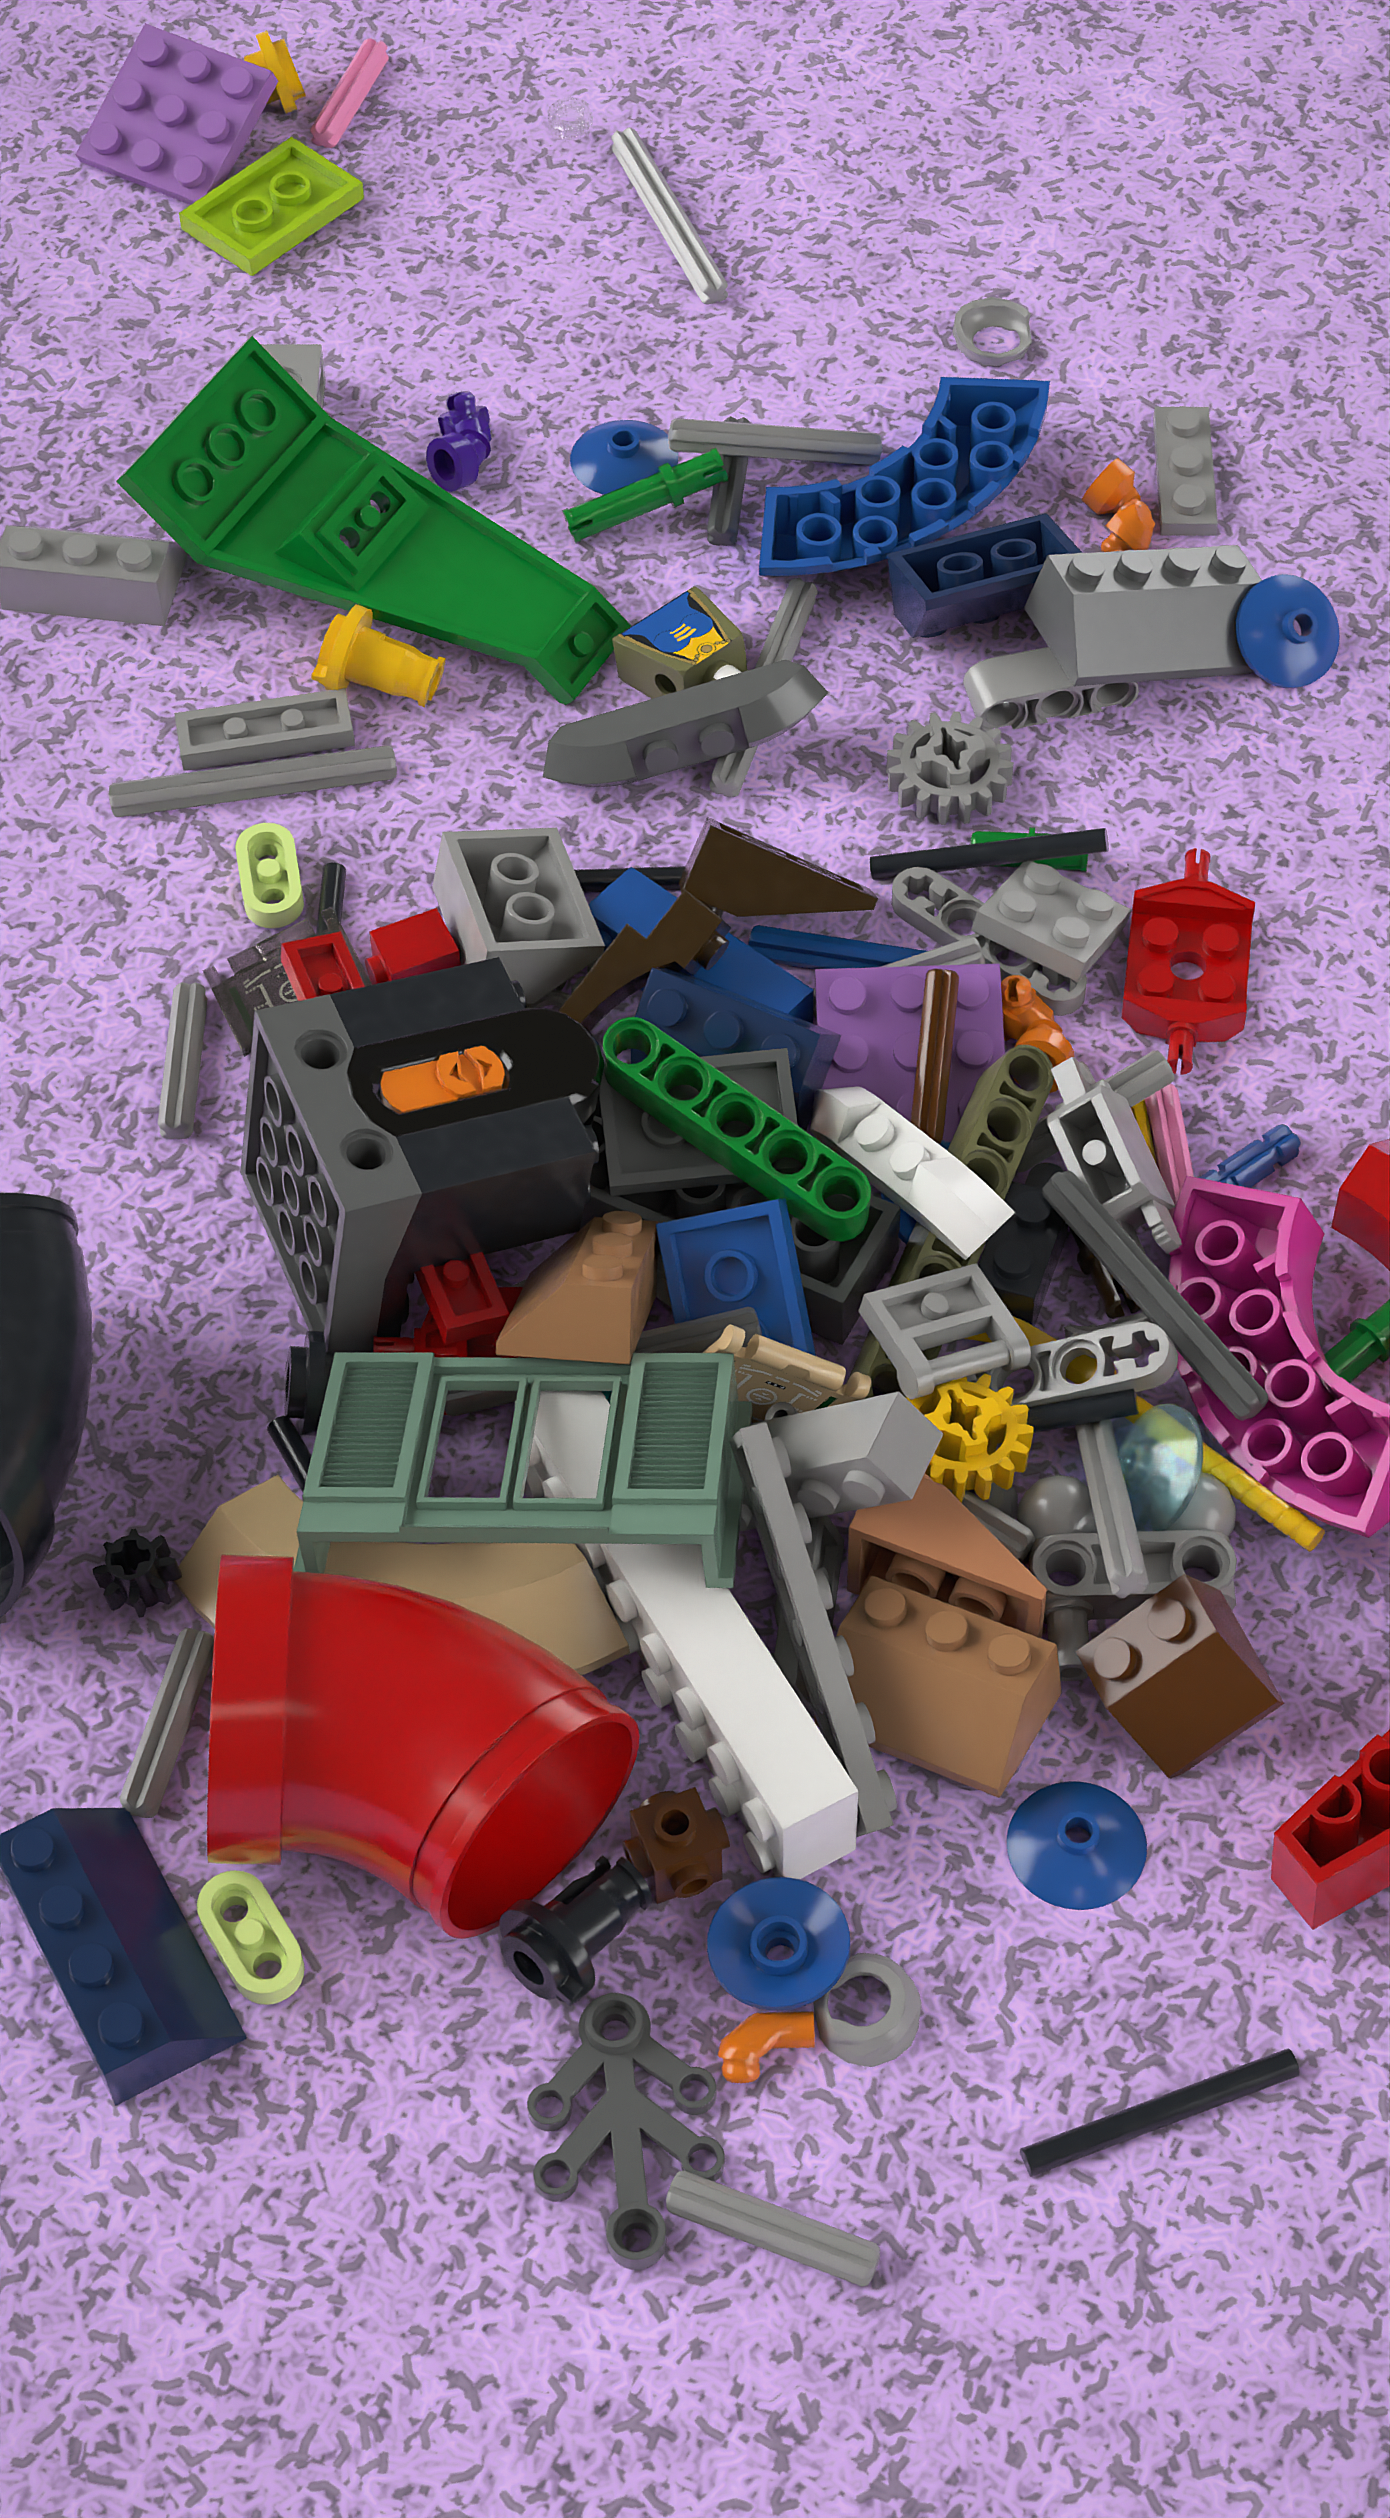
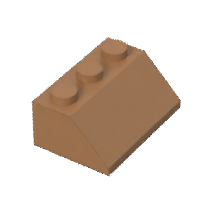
[496,1211,659,1364]
[814,1575,1062,1798]

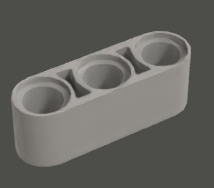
[963,647,1139,732]

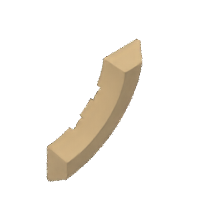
[174,1475,630,1675]

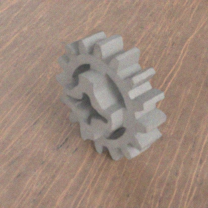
[886,711,1014,825]

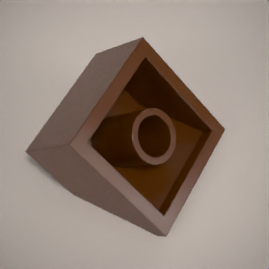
[1075,1574,1284,1779]

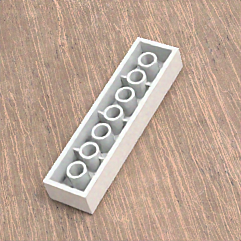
[515,1391,858,1879]

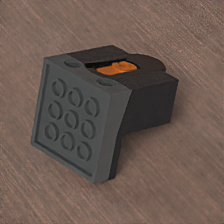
[240,957,605,1353]

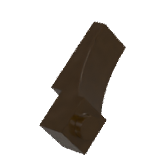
[551,889,731,1043]

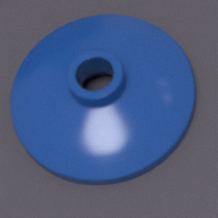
[570,420,679,495]
[1236,574,1340,688]
[1007,1781,1147,1910]
[707,1877,851,2011]

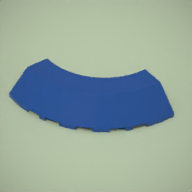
[759,377,1050,576]

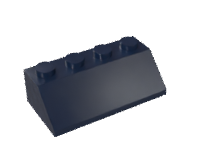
[0,1808,247,2106]

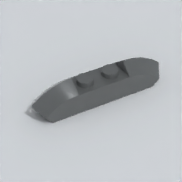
[543,660,828,787]

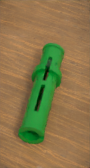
[562,448,729,544]

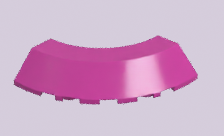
[1169,1176,1390,1538]

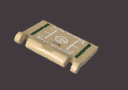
[703,1324,871,1423]

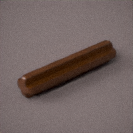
[911,968,959,1144]

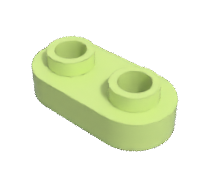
[235,823,304,928]
[197,1871,305,2005]

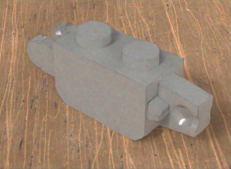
[1047,1057,1182,1255]

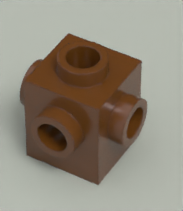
[622,1787,730,1904]

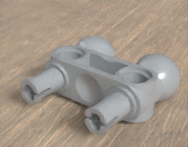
[1016,1470,1237,1681]

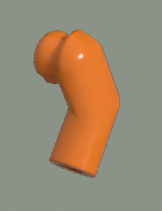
[718,2011,815,2083]

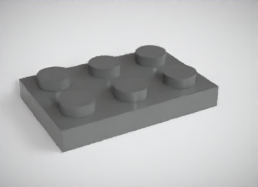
[596,1048,803,1196]

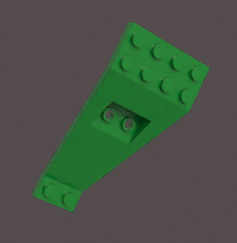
[116,336,631,705]

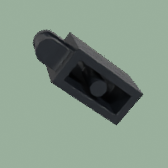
[978,1162,1068,1326]

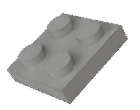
[971,861,1132,982]

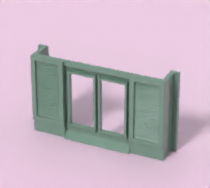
[294,1352,753,1588]

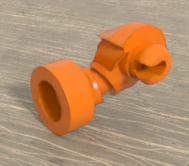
[1082,458,1155,552]
[1001,975,1075,1093]

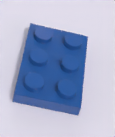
[656,1199,816,1356]

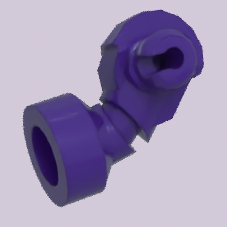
[426,391,492,492]

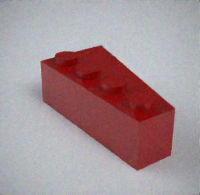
[1271,1729,1390,1930]

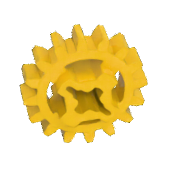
[906,1373,1033,1503]

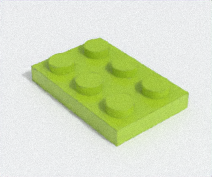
[179,137,364,276]

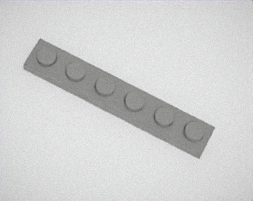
[729,1422,897,1837]

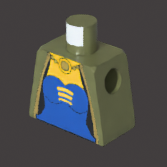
[612,586,748,699]

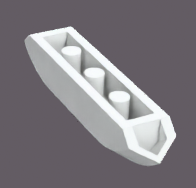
[810,1087,1015,1260]

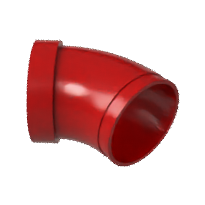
[207,1554,640,1939]

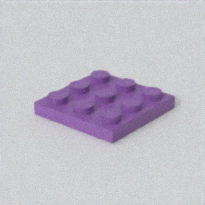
[75,23,278,205]
[815,963,1005,1142]

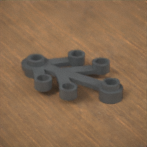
[527,1993,725,2270]

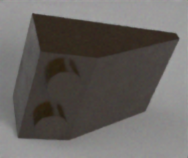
[679,817,878,918]

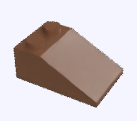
[847,1473,1047,1638]

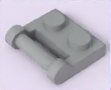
[859,1263,1031,1399]

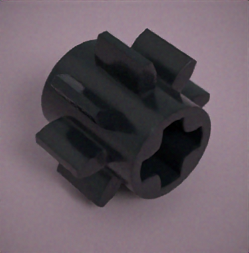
[93,1529,182,1618]

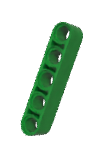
[603,1017,871,1241]

